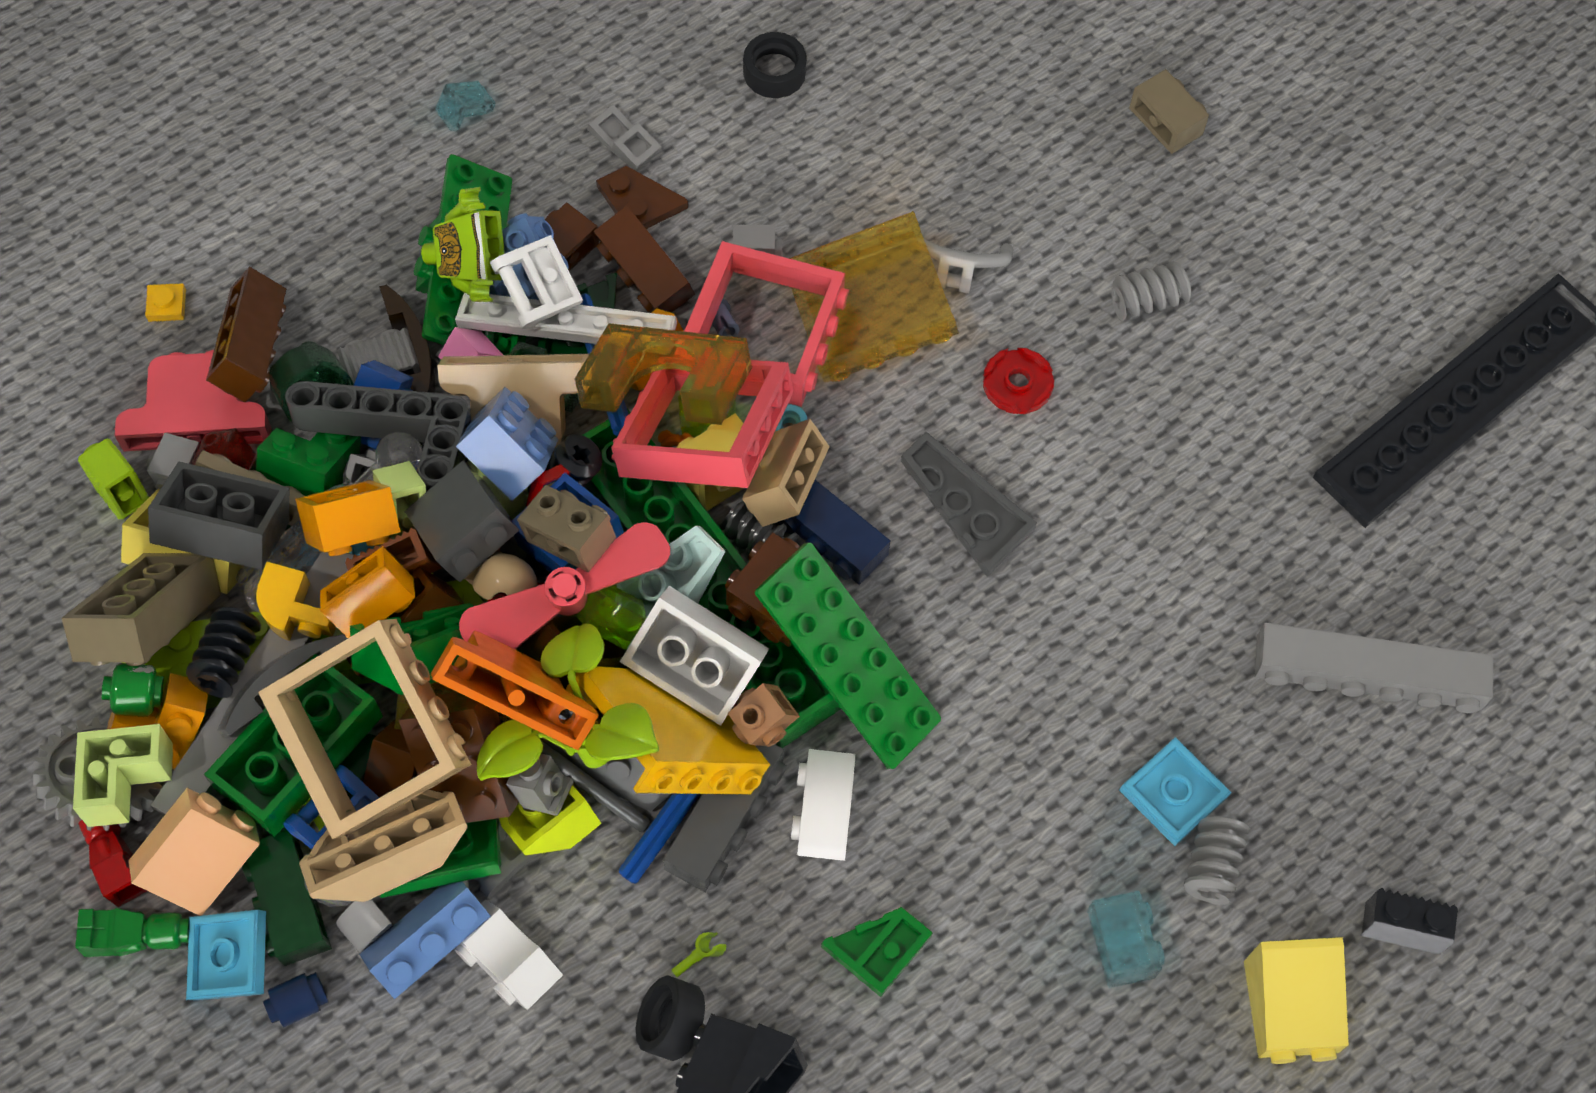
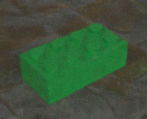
[204,654,383,837]

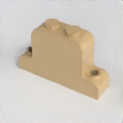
[437,354,592,448]

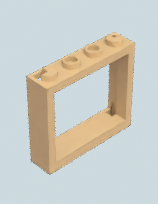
[258,619,472,839]

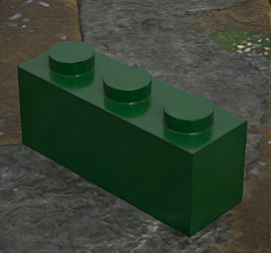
[242,830,332,966]

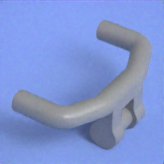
[909,226,1014,294]

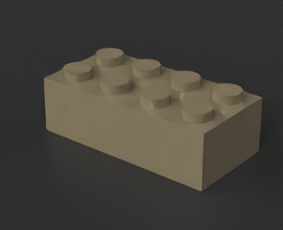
[62,553,221,666]

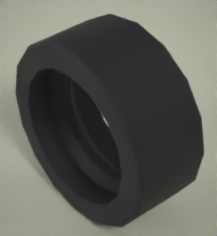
[743,32,807,99]
[635,975,705,1061]

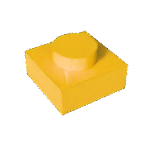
[145,283,186,322]

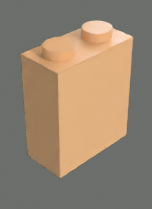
[129,788,260,916]

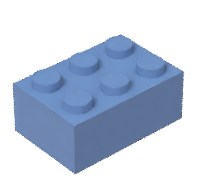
[456,387,558,501]

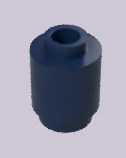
[263,972,329,1028]

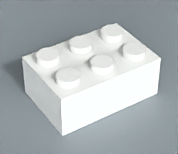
[620,586,769,726]

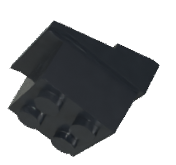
[675,1013,808,1093]

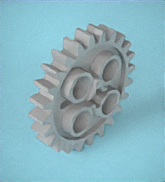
[32,717,166,831]

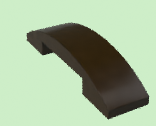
[379,285,435,393]

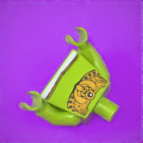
[421,187,505,302]

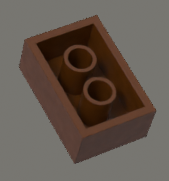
[399,692,519,823]

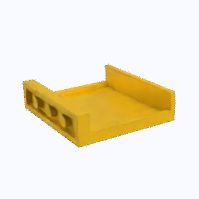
[566,666,770,794]

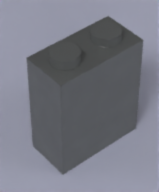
[404,460,519,582]

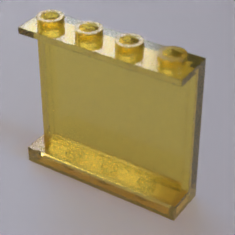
[789,211,959,383]

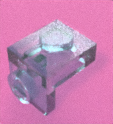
[435,81,496,131]

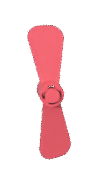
[459,522,670,650]

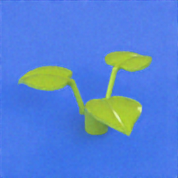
[477,623,659,781]

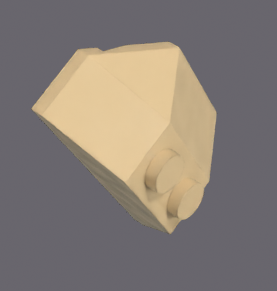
[299,790,468,902]

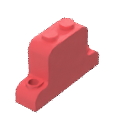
[115,350,272,452]

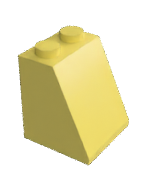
[1244,937,1349,1064]

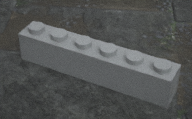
[1255,623,1493,713]

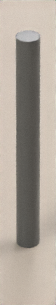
[541,740,650,832]

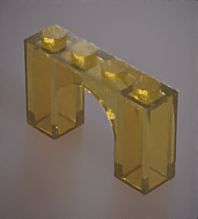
[574,323,752,425]

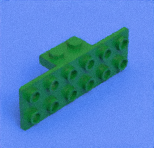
[414,154,512,345]
[755,543,941,769]

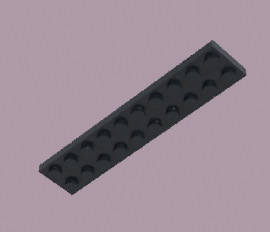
[1313,273,1596,528]

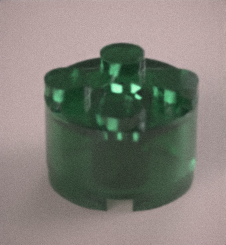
[268,341,354,423]

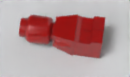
[78,820,147,907]

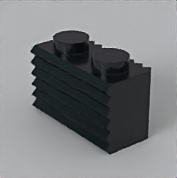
[1361,888,1458,955]

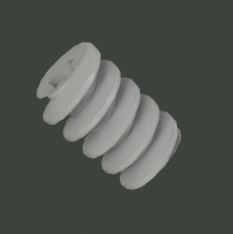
[1112,261,1191,321]
[1183,816,1250,905]

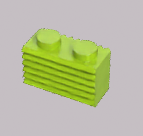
[78,439,149,519]

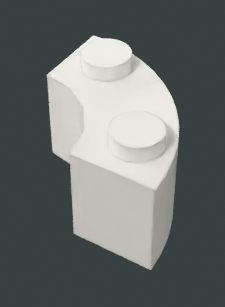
[791,749,856,861]
[454,900,563,1010]

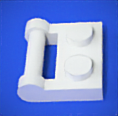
[490,235,583,329]

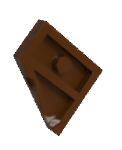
[596,166,688,229]

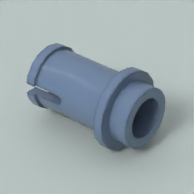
[712,299,740,341]

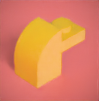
[256,562,336,641]

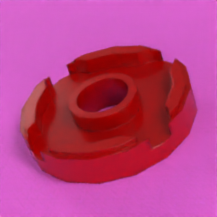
[983,348,1054,414]

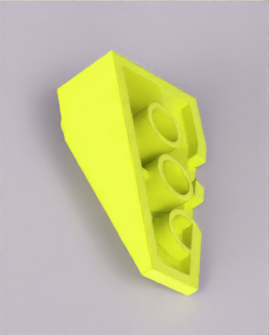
[497,711,602,856]

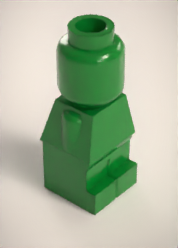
[75,908,189,957]

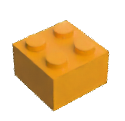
[295,480,401,556]

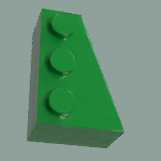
[350,603,475,695]

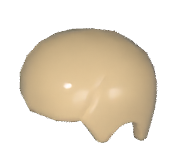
[472,553,538,600]

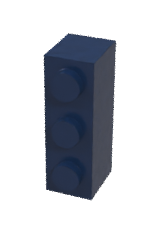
[778,480,891,585]

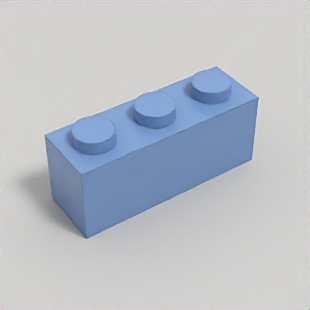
[359,881,491,999]

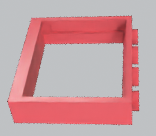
[676,241,849,407]
[611,354,794,488]

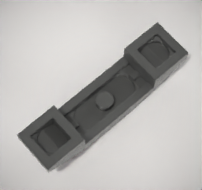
[218,635,348,737]

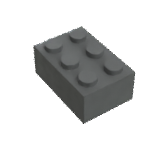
[148,461,290,570]

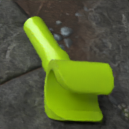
[671,932,727,977]

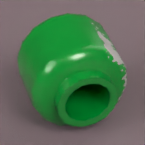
[102,663,164,717]

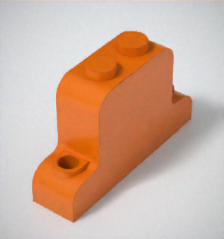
[431,631,599,750]

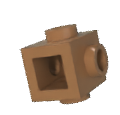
[728,683,800,747]

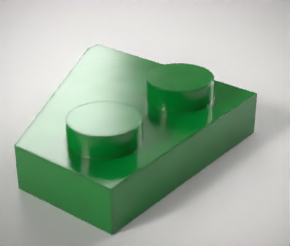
[821,907,933,997]

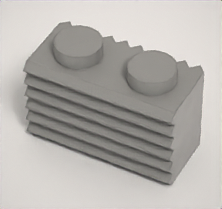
[337,328,421,386]

